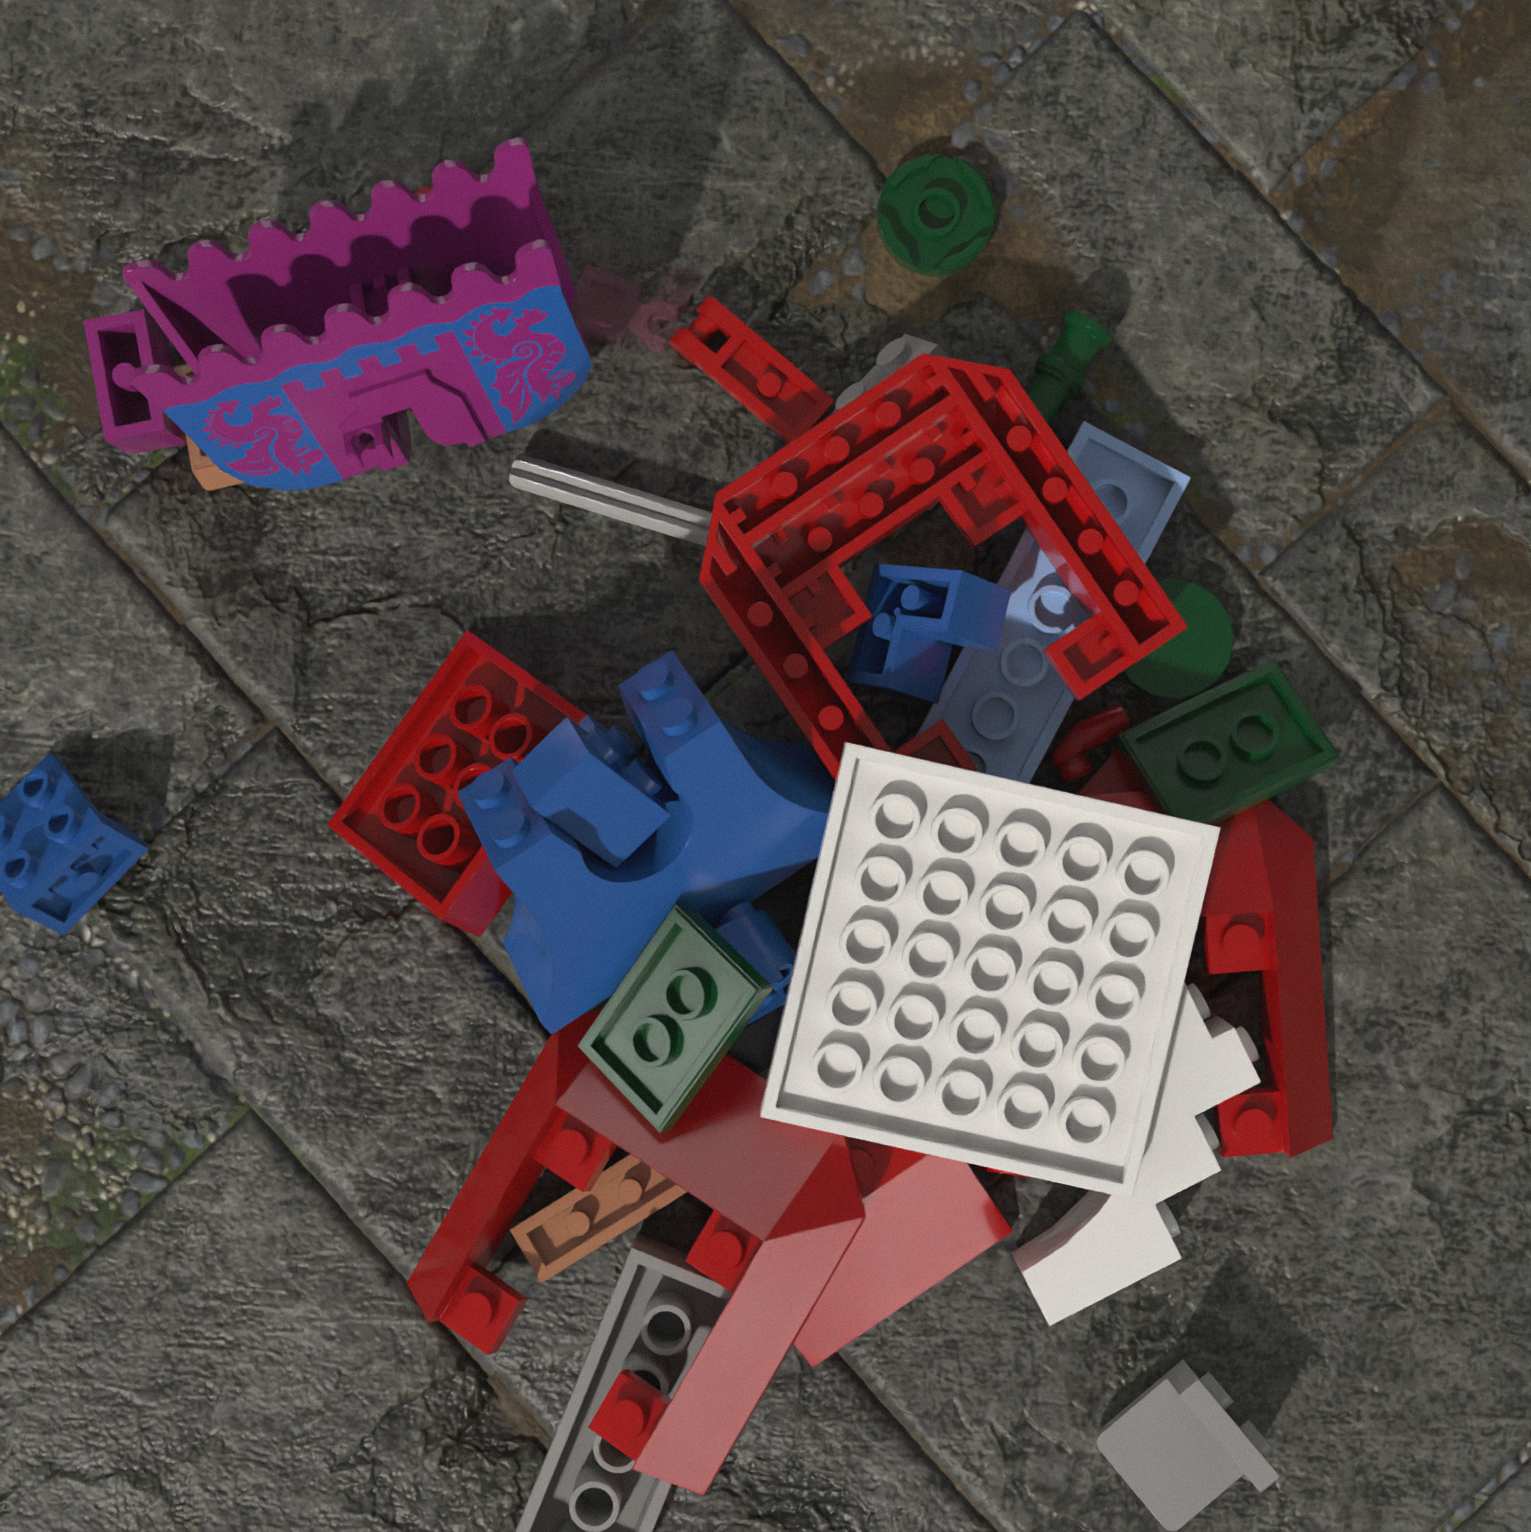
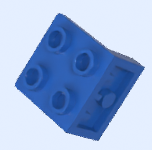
[0,754,149,935]

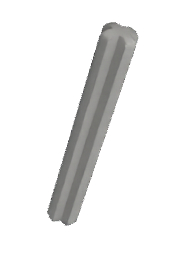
[509,454,712,547]

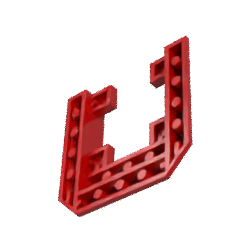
[699,353,1188,781]
[971,790,1333,1179]
[407,1009,866,1495]

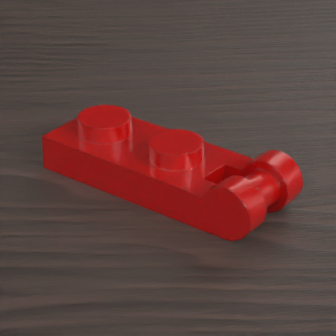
[669,295,835,444]

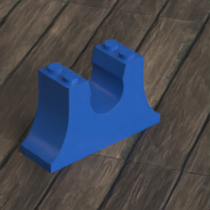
[457,650,835,1035]

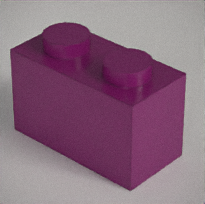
[83,309,187,455]

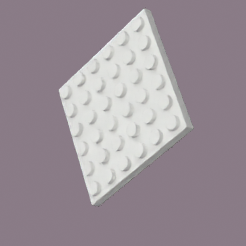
[760,742,1221,1199]

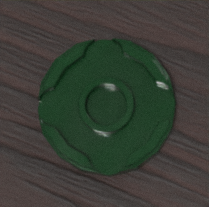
[877,154,995,276]
[1121,579,1234,700]

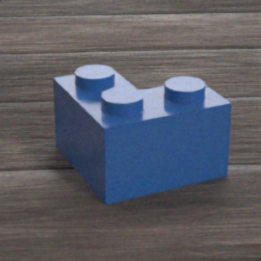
[846,563,1012,704]
[512,715,671,868]

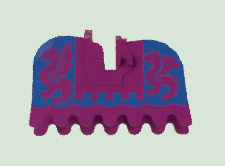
[122,137,592,491]

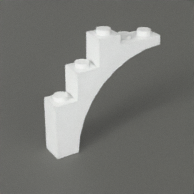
[1012,982,1261,1326]

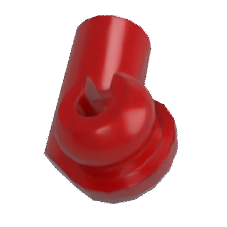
[1051,704,1130,783]

